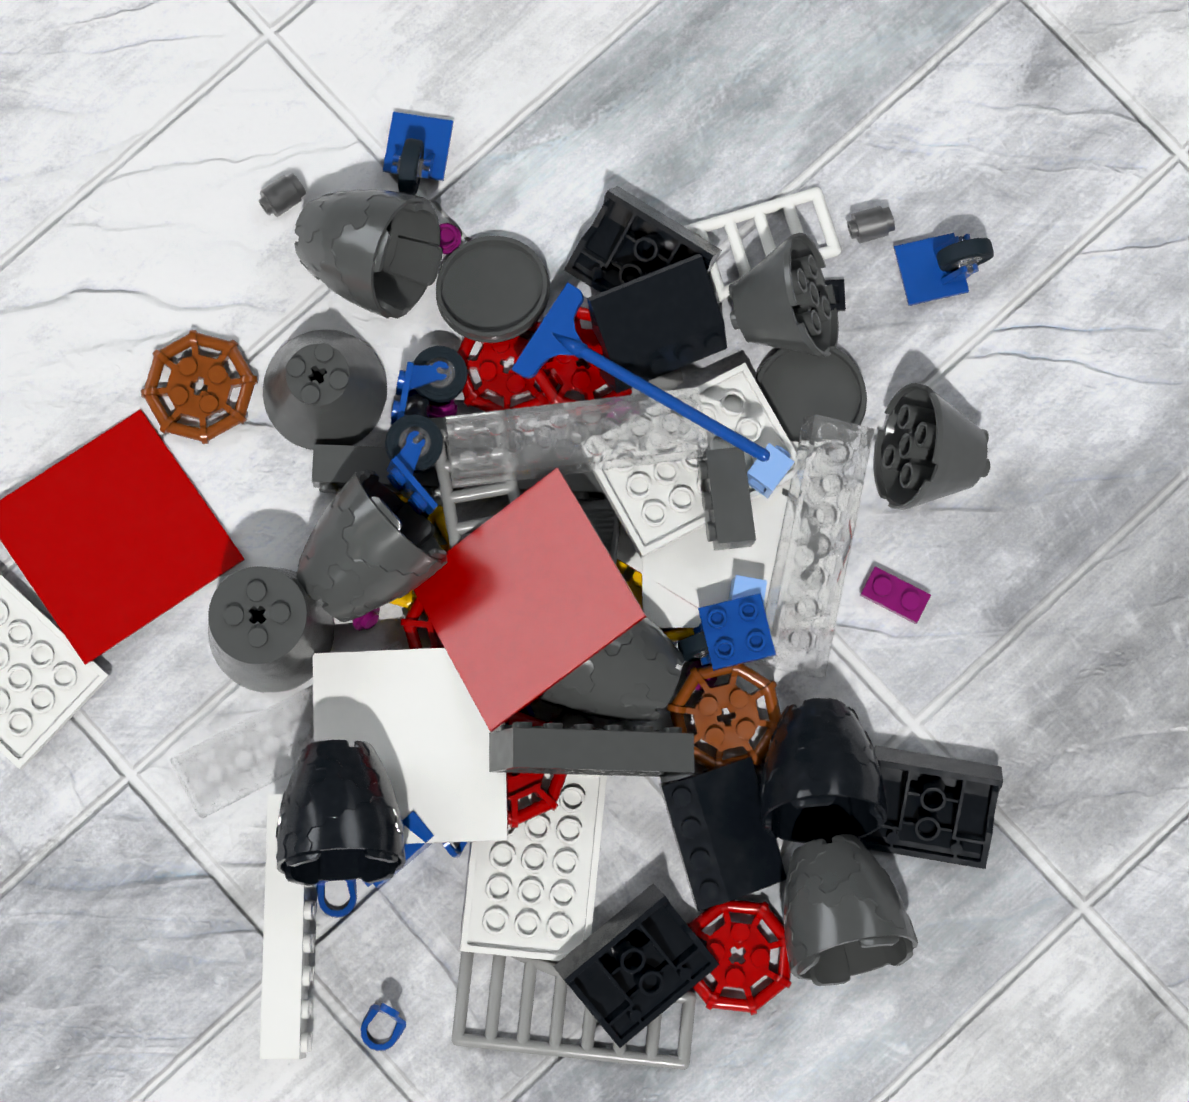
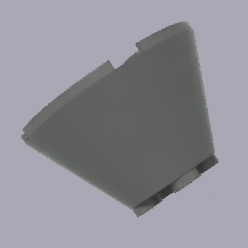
[729,233,839,357]
[263,329,387,450]
[873,383,990,510]

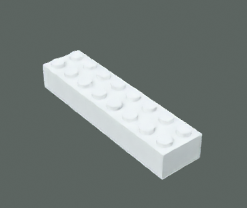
[260,794,317,1059]

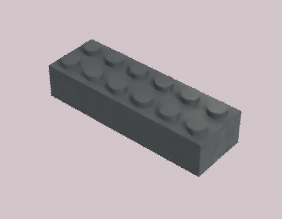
[489,722,694,777]

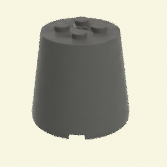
[208,566,334,693]

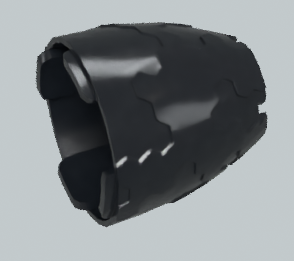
[759,698,888,844]
[276,740,406,886]

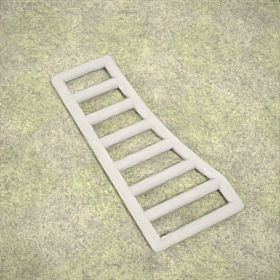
[684,187,841,304]

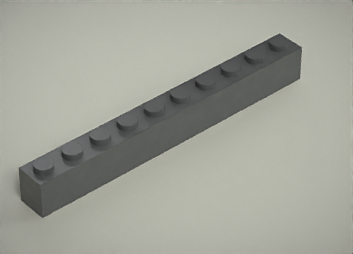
[312,444,608,501]

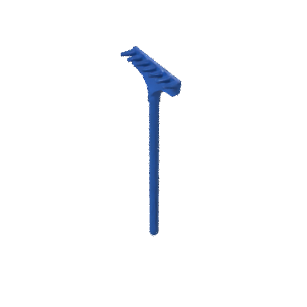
[511,282,770,462]

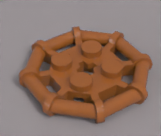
[141,330,258,444]
[667,664,781,770]

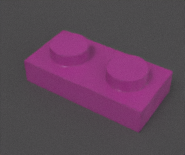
[860,566,931,624]

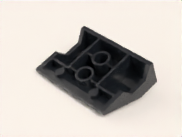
[564,186,722,293]
[587,254,727,394]
[859,746,1003,869]
[659,756,787,911]
[553,884,720,1048]

